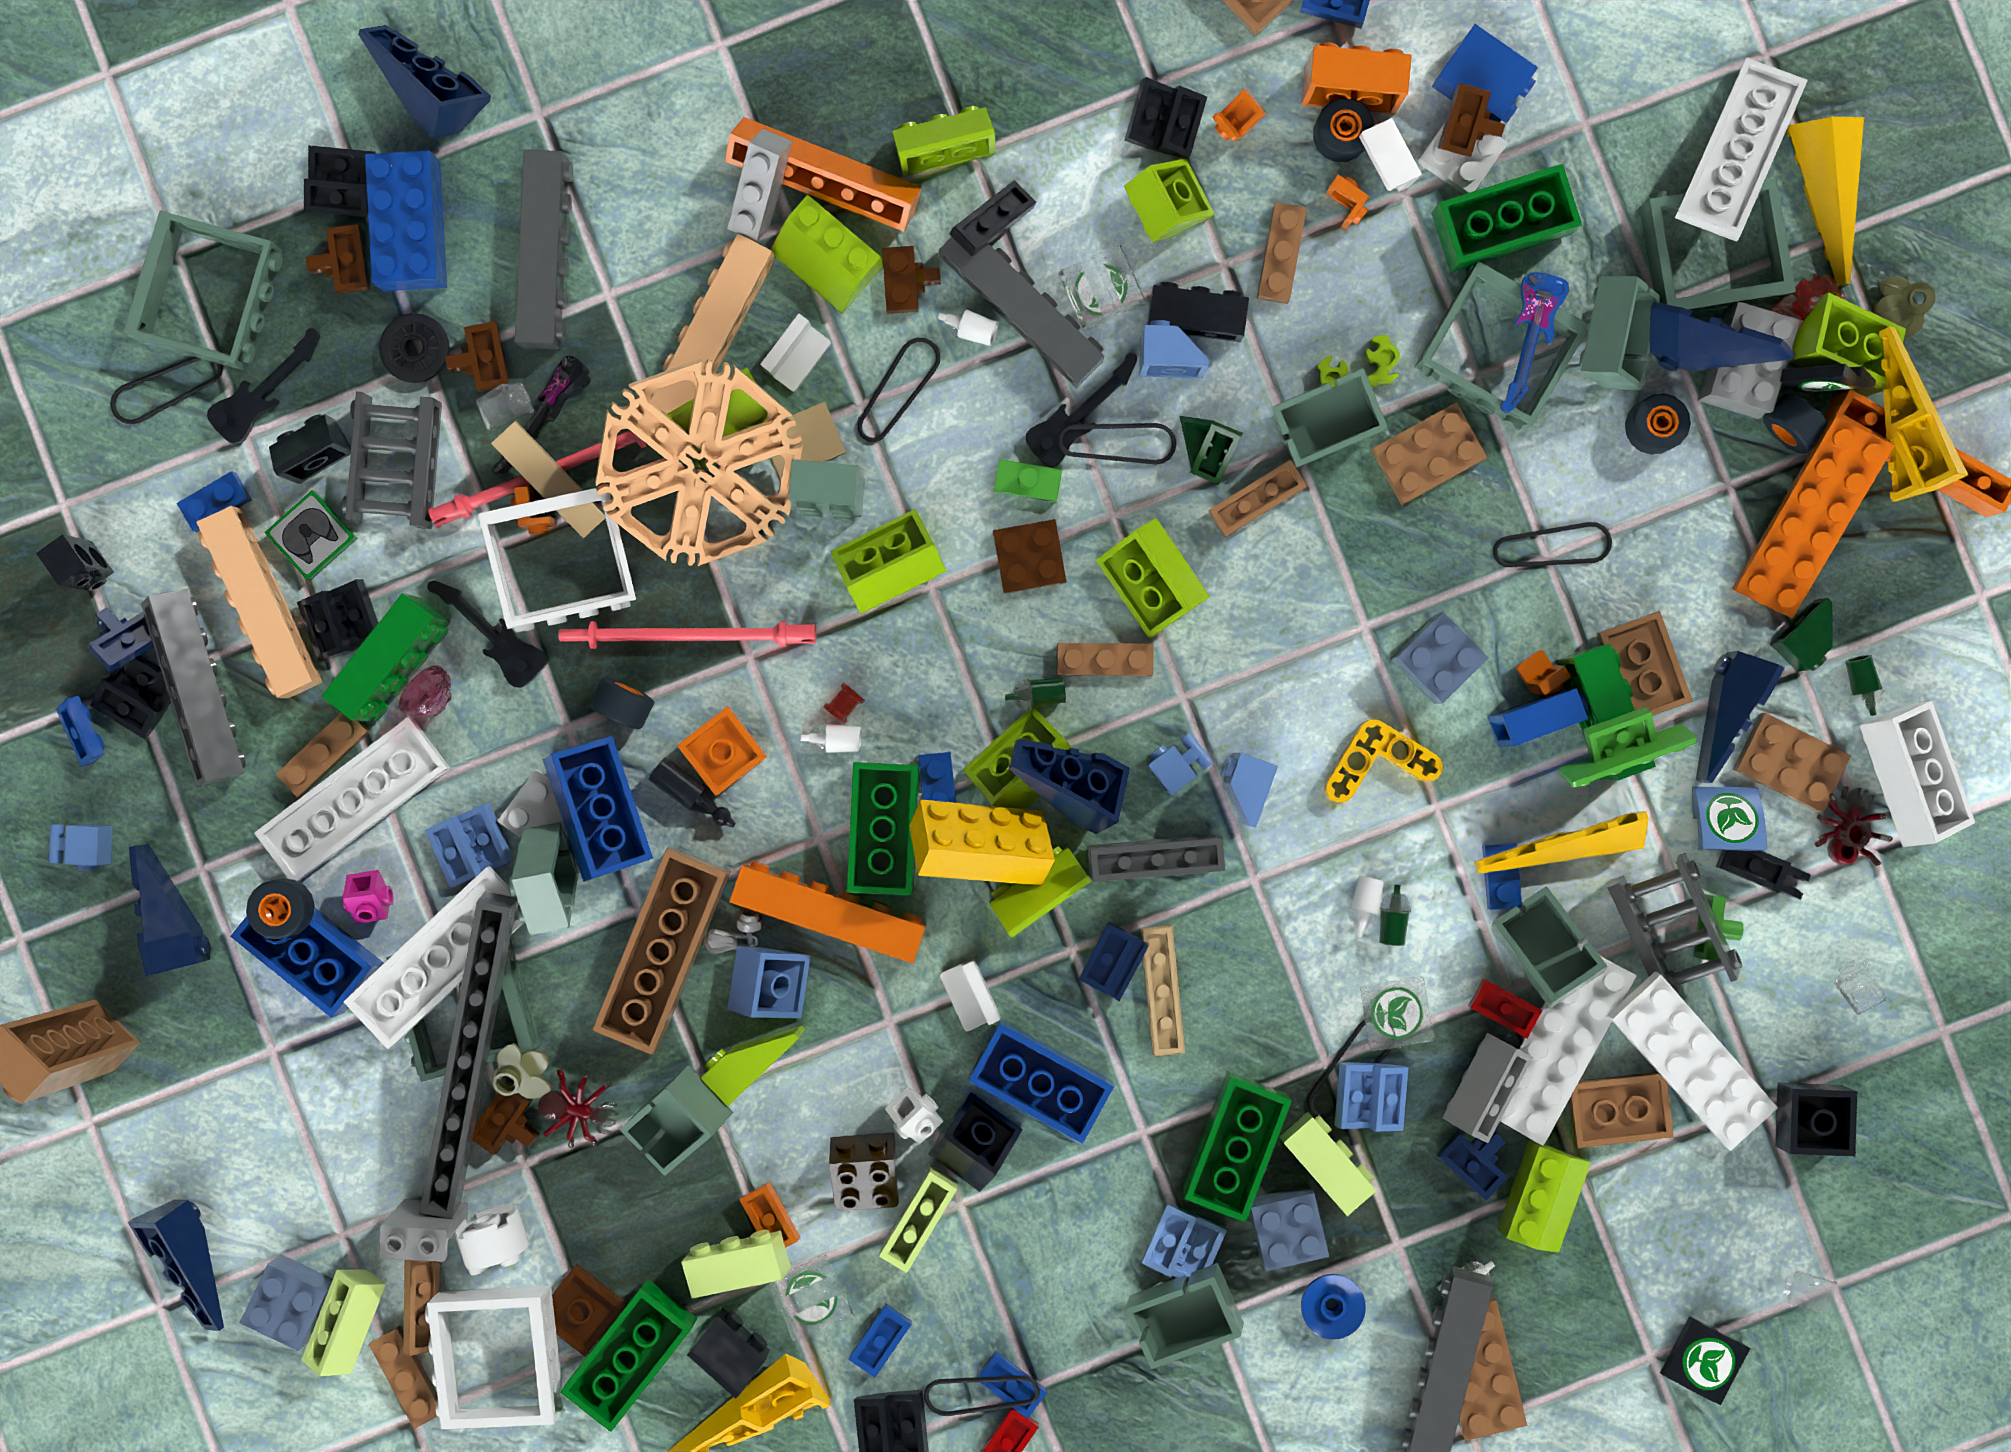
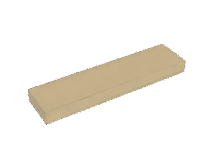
[491,421,605,538]
[1140,925,1185,1056]

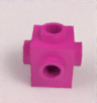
[342,870,394,924]

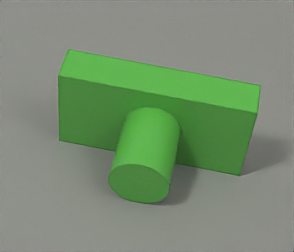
[994,459,1062,503]
[1693,894,1744,961]

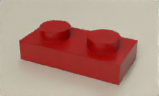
[1468,978,1543,1039]
[980,1407,1039,1452]

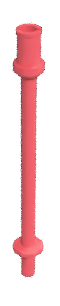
[428,430,646,528]
[559,621,816,649]

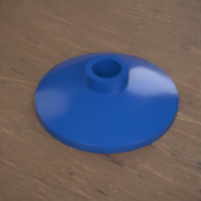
[1301,1274,1366,1340]

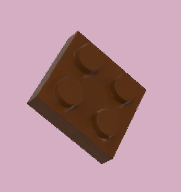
[993,519,1067,594]
[552,1263,627,1357]

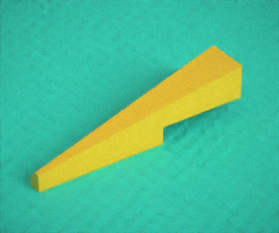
[1786,116,1864,287]
[1879,326,1968,502]
[1474,811,1649,874]
[667,1354,831,1452]

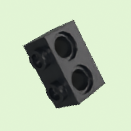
[36,534,114,591]

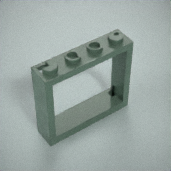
[1639,178,1796,314]
[123,210,283,371]
[1415,261,1587,430]
[386,939,541,1082]

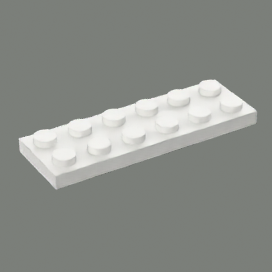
[1675,57,1808,242]
[254,717,450,882]
[344,866,523,1049]
[1500,945,1637,1146]
[1608,971,1778,1151]

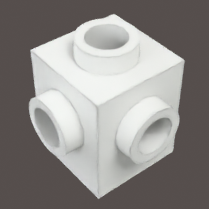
[885,1087,943,1144]

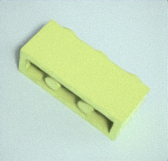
[1279,1112,1377,1216]
[879,1165,958,1273]
[681,1230,791,1298]
[301,1269,386,1376]

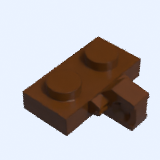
[1438,83,1506,157]
[305,224,370,294]
[882,246,941,314]
[445,321,511,392]
[473,1092,540,1155]

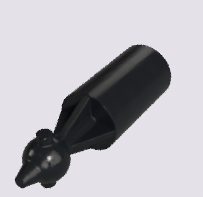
[648,757,736,828]

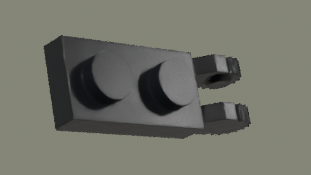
[1716,850,1811,900]

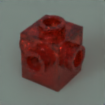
[1792,273,1847,321]

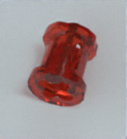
[823,682,865,725]

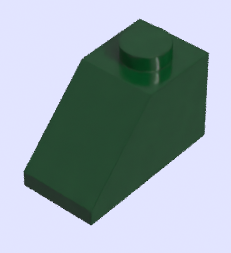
[1770,597,1833,672]

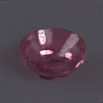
[399,665,452,718]

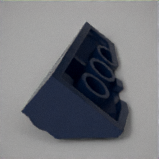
[358,25,491,139]
[1650,302,1795,371]
[1696,651,1785,783]
[1008,739,1130,834]
[129,844,211,976]
[128,1200,224,1331]

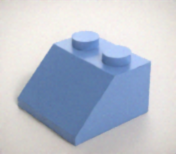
[1139,320,1209,378]
[1221,753,1278,828]
[727,946,811,1018]

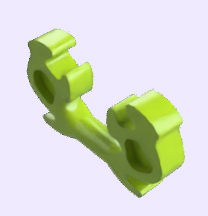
[1316,335,1400,388]

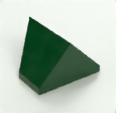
[1179,416,1243,485]

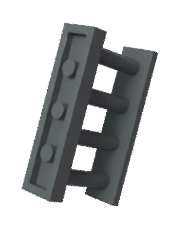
[342,391,442,529]
[1087,835,1225,882]
[1607,853,1742,993]

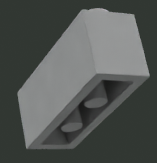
[727,129,793,241]
[1442,1033,1533,1143]

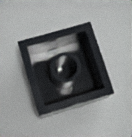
[1775,1082,1858,1157]

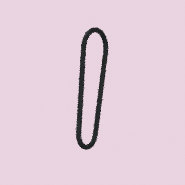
[858,338,940,442]
[110,357,223,424]
[1058,423,1177,465]
[1493,522,1612,567]
[1307,1017,1396,1118]
[924,1375,1040,1416]

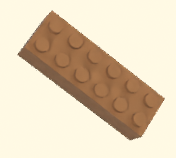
[592,847,731,1055]
[0,999,141,1104]

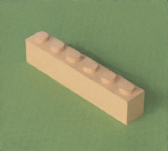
[651,234,776,414]
[196,506,323,698]

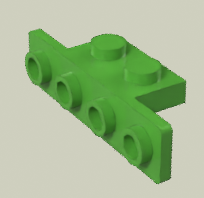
[1560,707,1697,787]

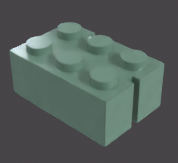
[1580,276,1661,391]
[1270,368,1388,468]
[788,459,865,521]
[508,822,579,935]
[1492,886,1607,1009]
[620,1066,734,1176]
[1125,1263,1244,1369]

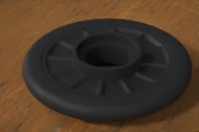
[379,313,450,383]

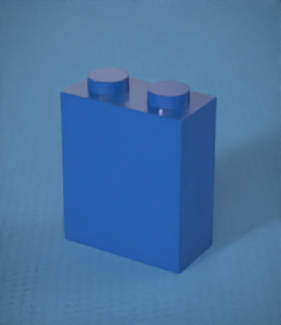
[1432,24,1538,124]
[1487,688,1588,747]

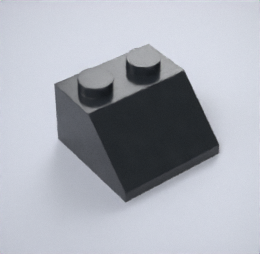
[269,414,351,484]
[928,1092,1023,1192]
[687,1307,770,1399]

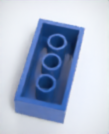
[365,151,447,292]
[542,736,653,882]
[230,903,384,1018]
[969,1019,1114,1144]

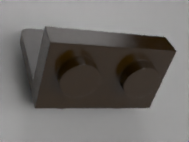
[829,1133,899,1211]

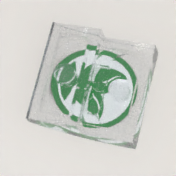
[1058,244,1147,331]
[1360,976,1434,1051]
[767,1254,854,1342]

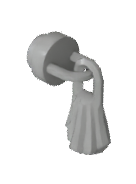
[704,908,763,954]

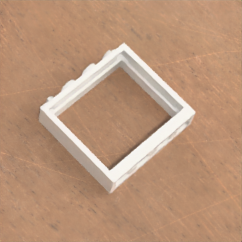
[478,488,636,633]
[425,1285,565,1429]

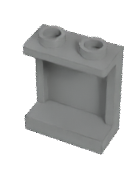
[379,1199,468,1262]

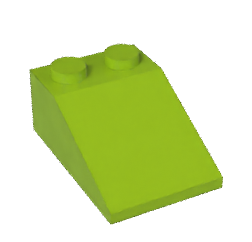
[700,1025,806,1107]

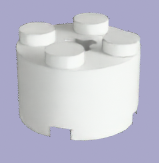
[454,1204,529,1275]

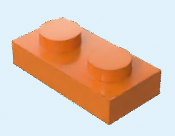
[739,1181,801,1248]

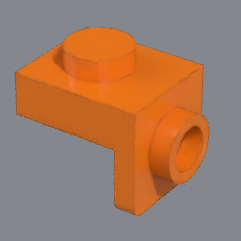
[1212,89,1267,141]
[1326,175,1369,230]
[511,486,557,534]
[1515,650,1571,696]

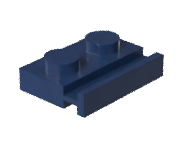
[1078,922,1150,1002]

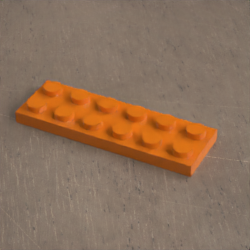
[1732,415,1895,619]

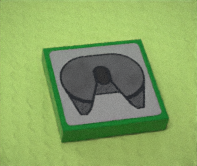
[264,490,358,581]

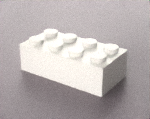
[1860,701,1975,848]

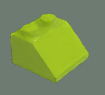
[1124,158,1215,243]

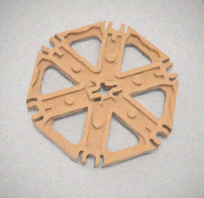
[595,358,803,566]

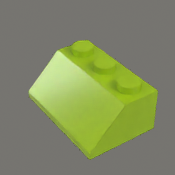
[892,106,995,177]
[770,194,883,314]
[1789,292,1906,397]
[666,368,767,470]
[830,508,947,614]
[1096,518,1210,639]
[962,707,1072,809]
[989,845,1091,938]
[1497,1139,1591,1253]

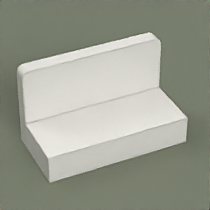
[1359,118,1422,192]
[760,314,831,392]
[940,958,1001,1031]

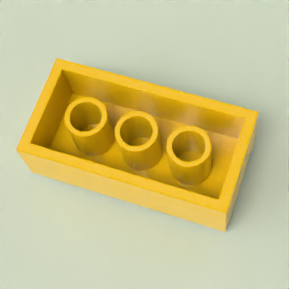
[909,800,1055,885]

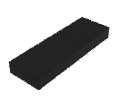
[949,180,1037,256]

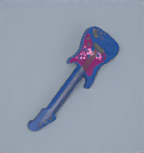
[1500,272,1569,413]

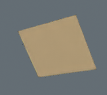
[771,401,846,480]

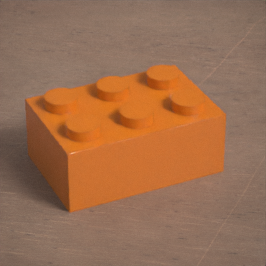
[1301,42,1412,114]

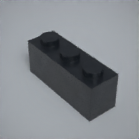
[1147,282,1249,342]

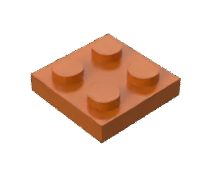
[677,706,768,796]

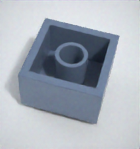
[1390,612,1489,704]
[1249,1185,1329,1271]
[240,1254,333,1351]

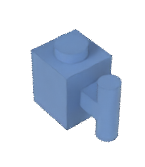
[1146,732,1214,796]
[49,824,113,871]

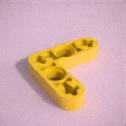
[1324,719,1443,803]

